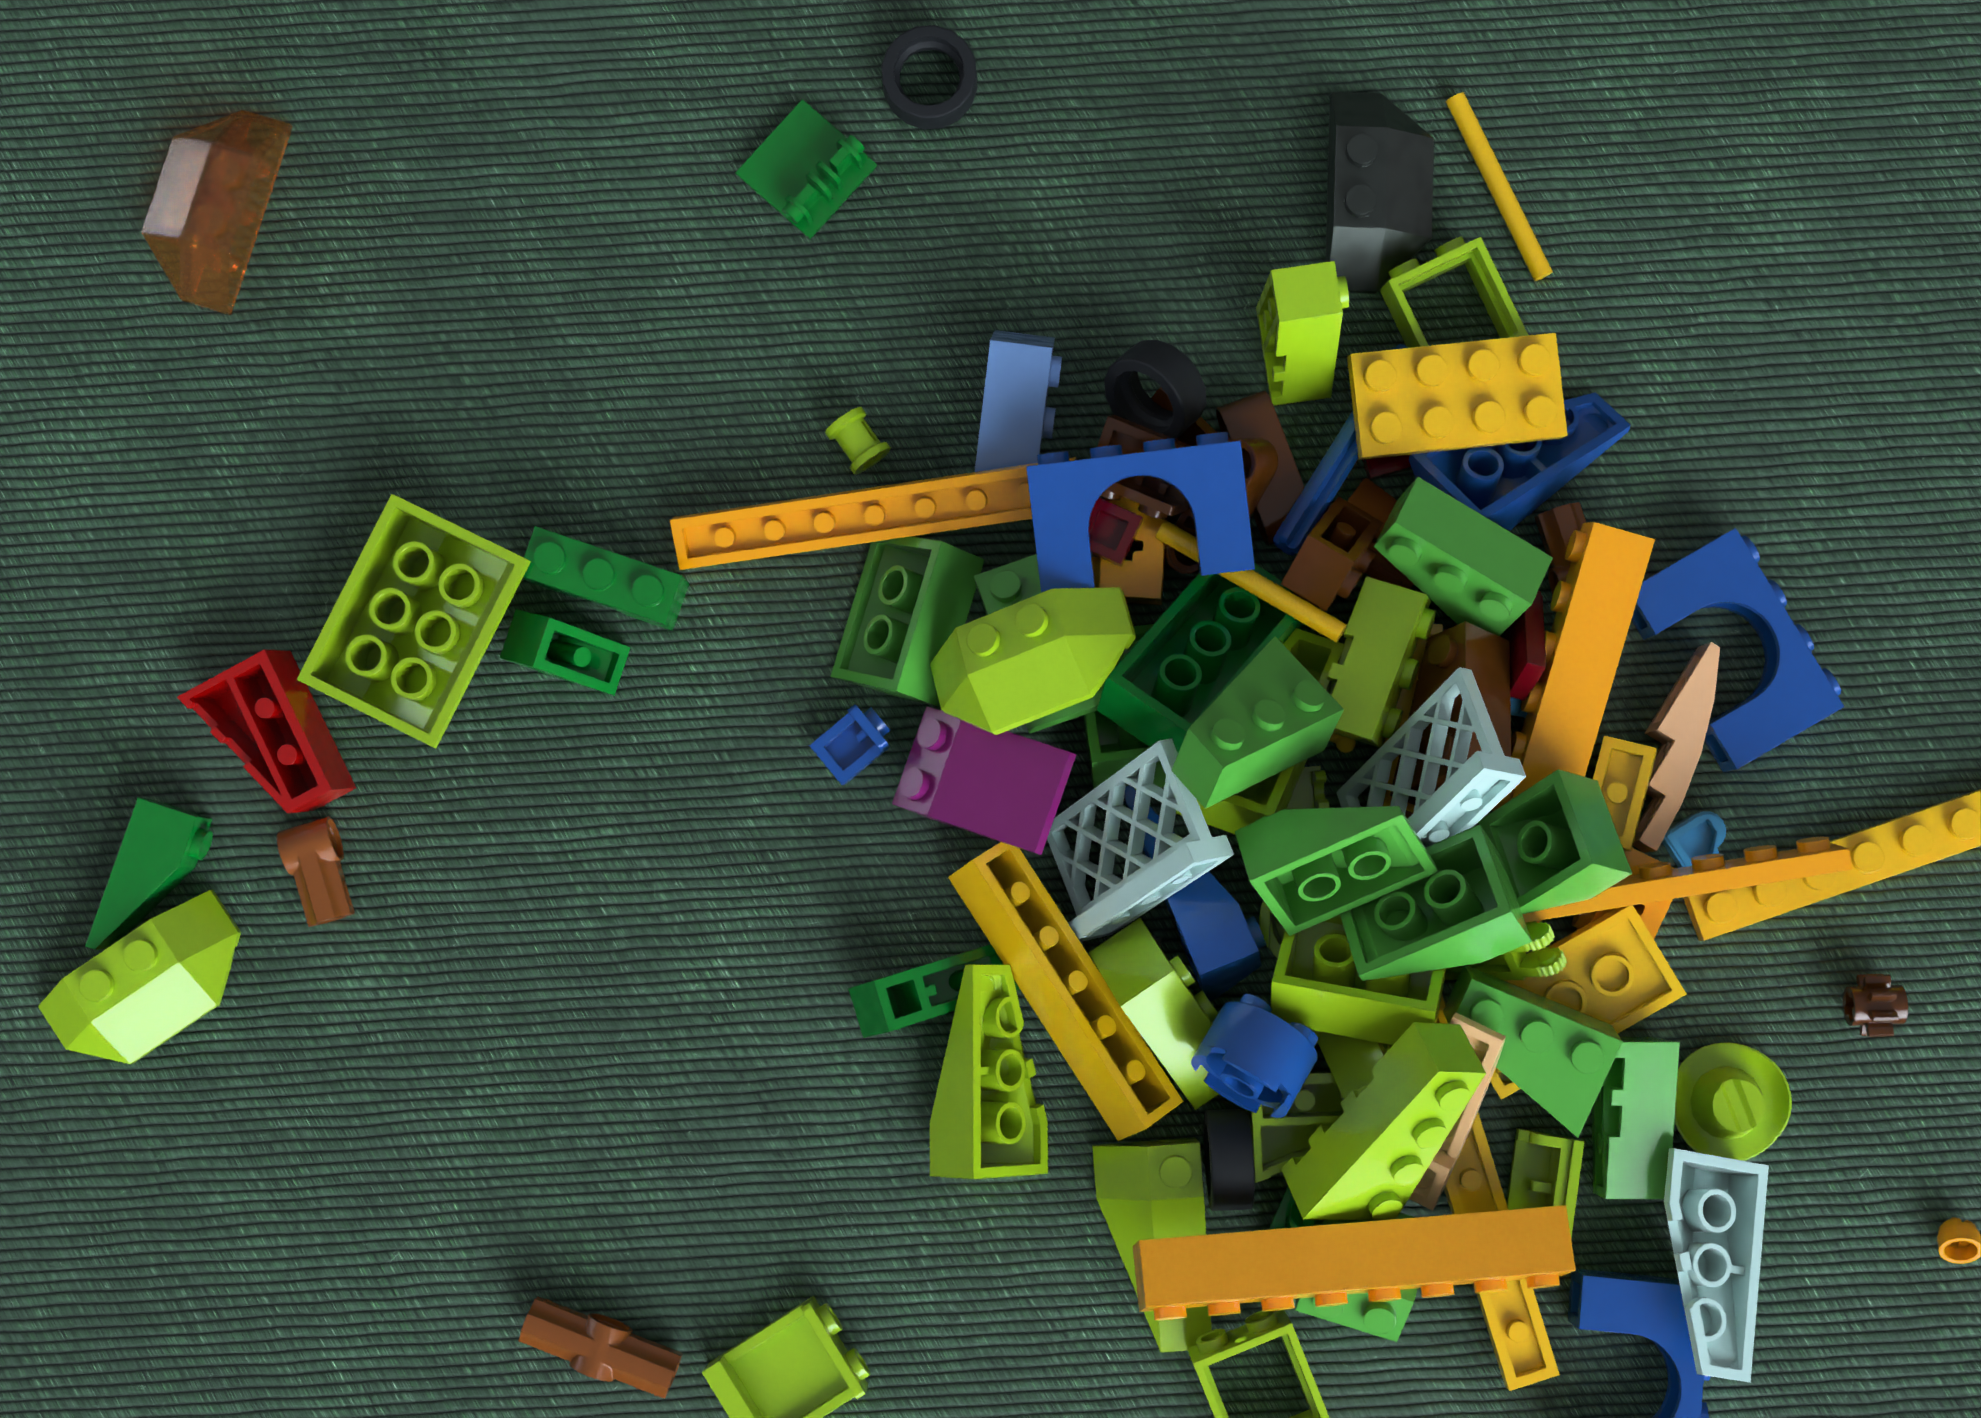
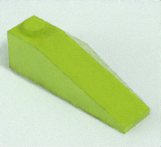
[930,965,1048,1179]

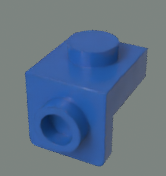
[809,704,891,786]

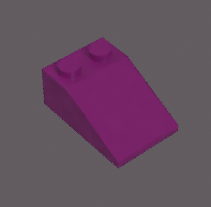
[892,706,1076,855]

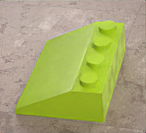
[296,494,531,748]

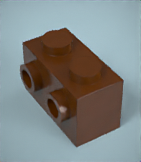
[1281,496,1383,611]

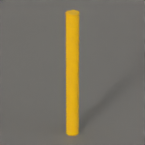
[1446,92,1553,281]
[1155,520,1347,643]

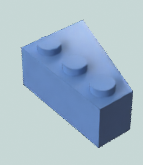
[975,330,1062,472]

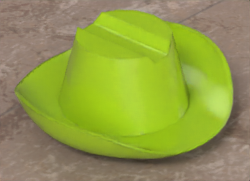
[1675,1043,1792,1161]

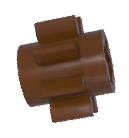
[1843,974,1908,1037]

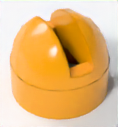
[1937,1217,1981,1264]

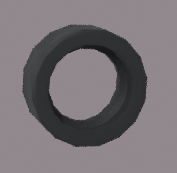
[881,25,977,130]
[1104,339,1206,439]
[1203,1108,1255,1211]

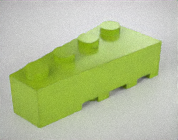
[1281,1022,1486,1221]

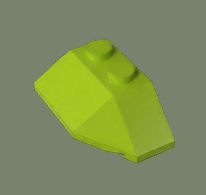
[930,587,1136,735]
[38,890,241,1064]

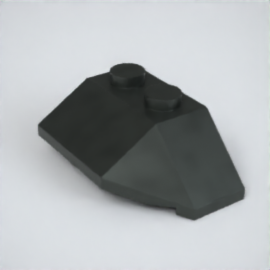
[1326,92,1434,294]

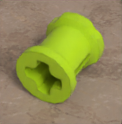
[825,406,891,475]

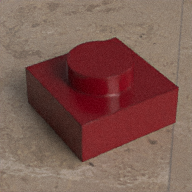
[1089,498,1143,567]

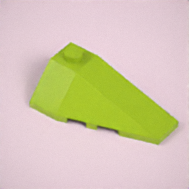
[1092,1137,1212,1353]

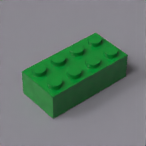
[1097,563,1302,753]

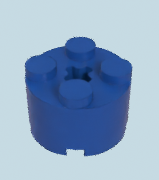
[1191,994,1319,1118]

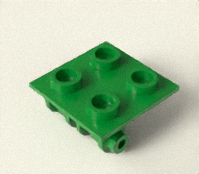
[735,99,878,240]

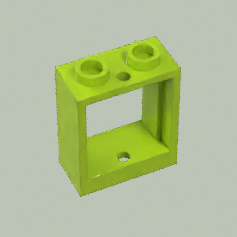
[1380,236,1528,348]
[1187,1310,1329,1418]

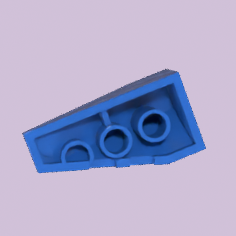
[1409,392,1631,531]
[1124,785,1266,1001]

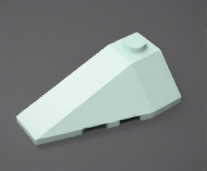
[1664,1148,1769,1383]

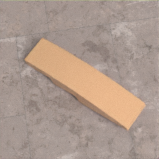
[1633,642,1720,853]

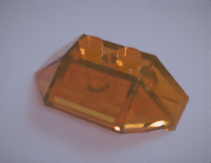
[141,110,293,315]

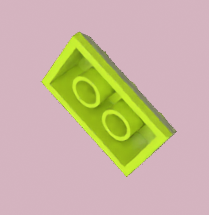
[1271,915,1446,1045]

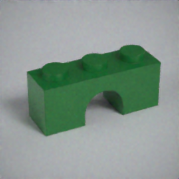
[523,526,689,631]

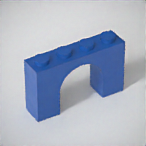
[1026,432,1255,593]
[1631,528,1844,772]
[1568,1269,1711,1418]

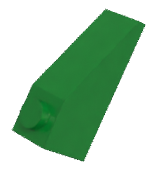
[85,798,213,950]
[848,944,1020,1038]

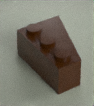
[1390,621,1511,805]

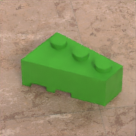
[1171,636,1344,809]
[1592,1037,1680,1199]

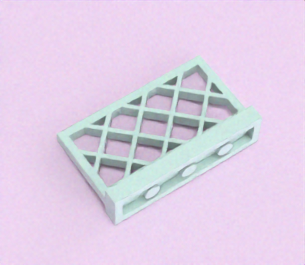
[1336,667,1526,848]
[1047,738,1234,942]

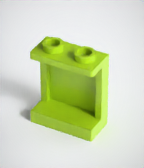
[702,1296,871,1418]

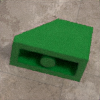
[500,609,631,696]

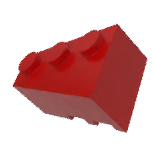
[177,649,356,813]

